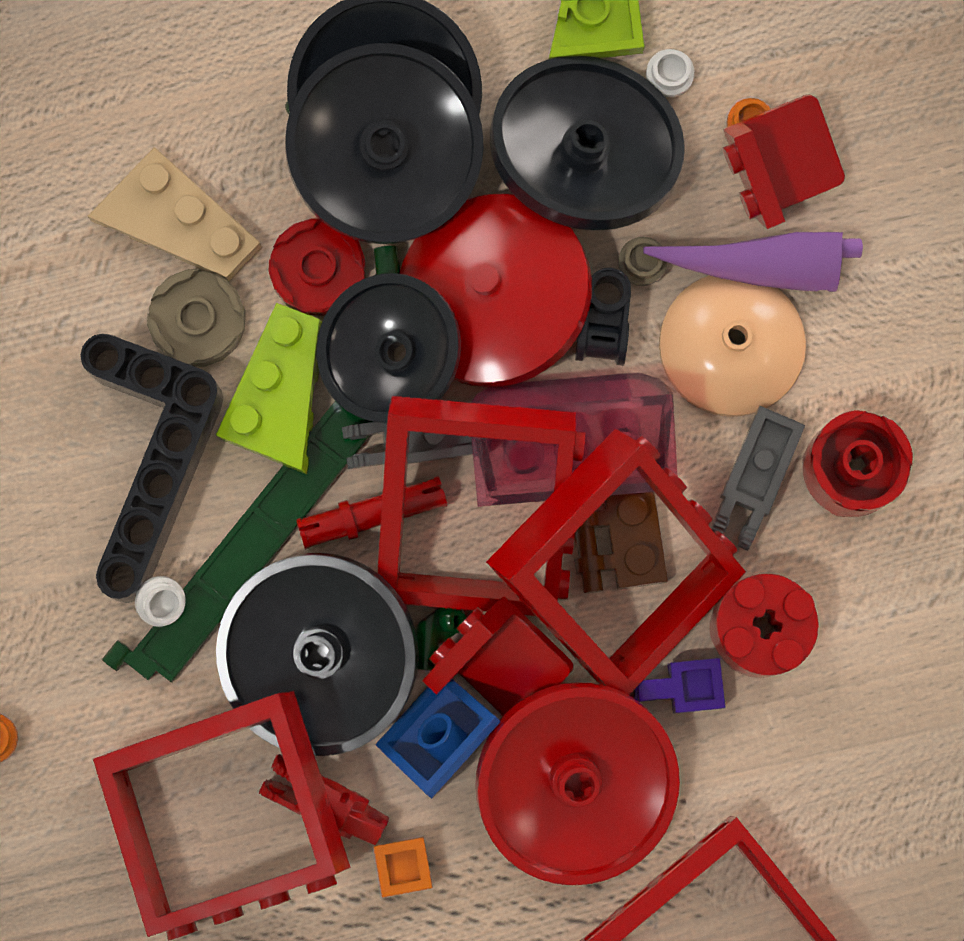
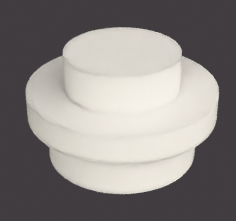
[646,49,694,97]
[135,576,186,627]

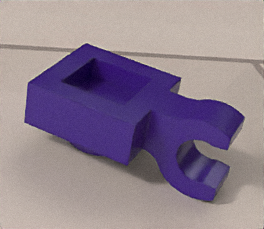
[634,658,726,714]

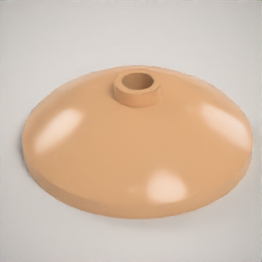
[659,275,806,417]

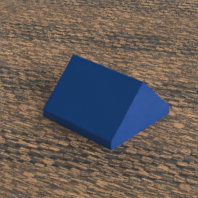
[375,679,501,799]

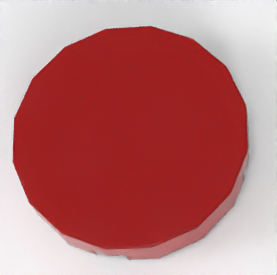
[268,218,366,316]

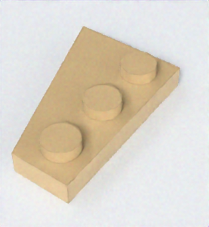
[88,147,262,282]

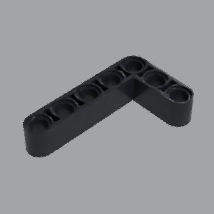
[80,333,223,603]

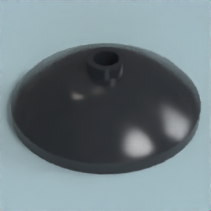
[317,273,461,423]

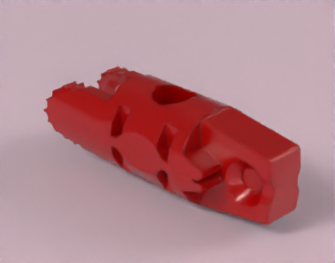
[259,754,389,845]

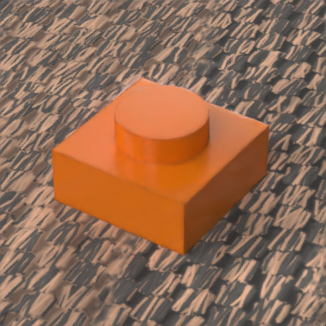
[373,836,433,898]

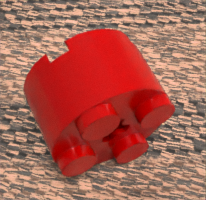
[802,410,913,517]
[710,574,819,678]

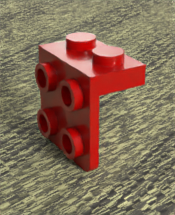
[723,94,845,229]
[422,595,574,716]

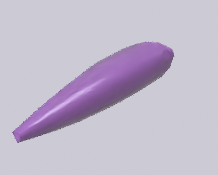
[643,232,863,292]

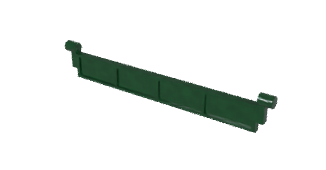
[102,401,373,683]

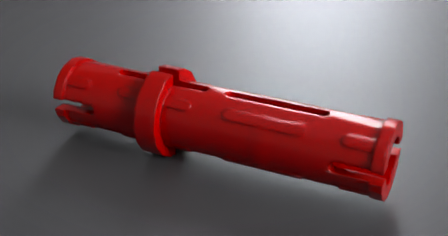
[296,476,448,550]

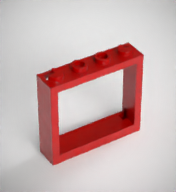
[377,396,585,616]
[486,428,746,695]
[93,691,351,941]
[580,816,837,941]

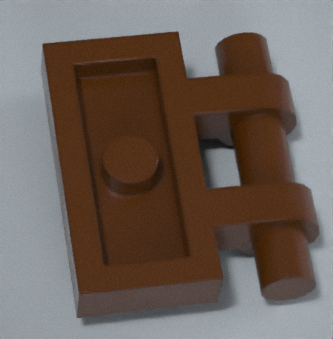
[574,484,668,593]

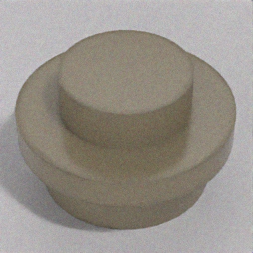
[618,237,667,286]

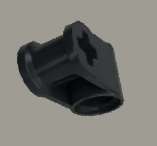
[575,267,631,366]

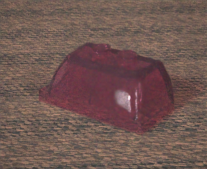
[471,373,678,507]

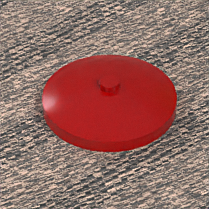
[399,194,592,387]
[475,682,680,885]

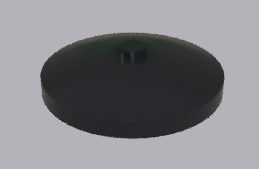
[287,0,482,114]
[285,43,484,244]
[490,56,685,230]
[216,553,419,756]

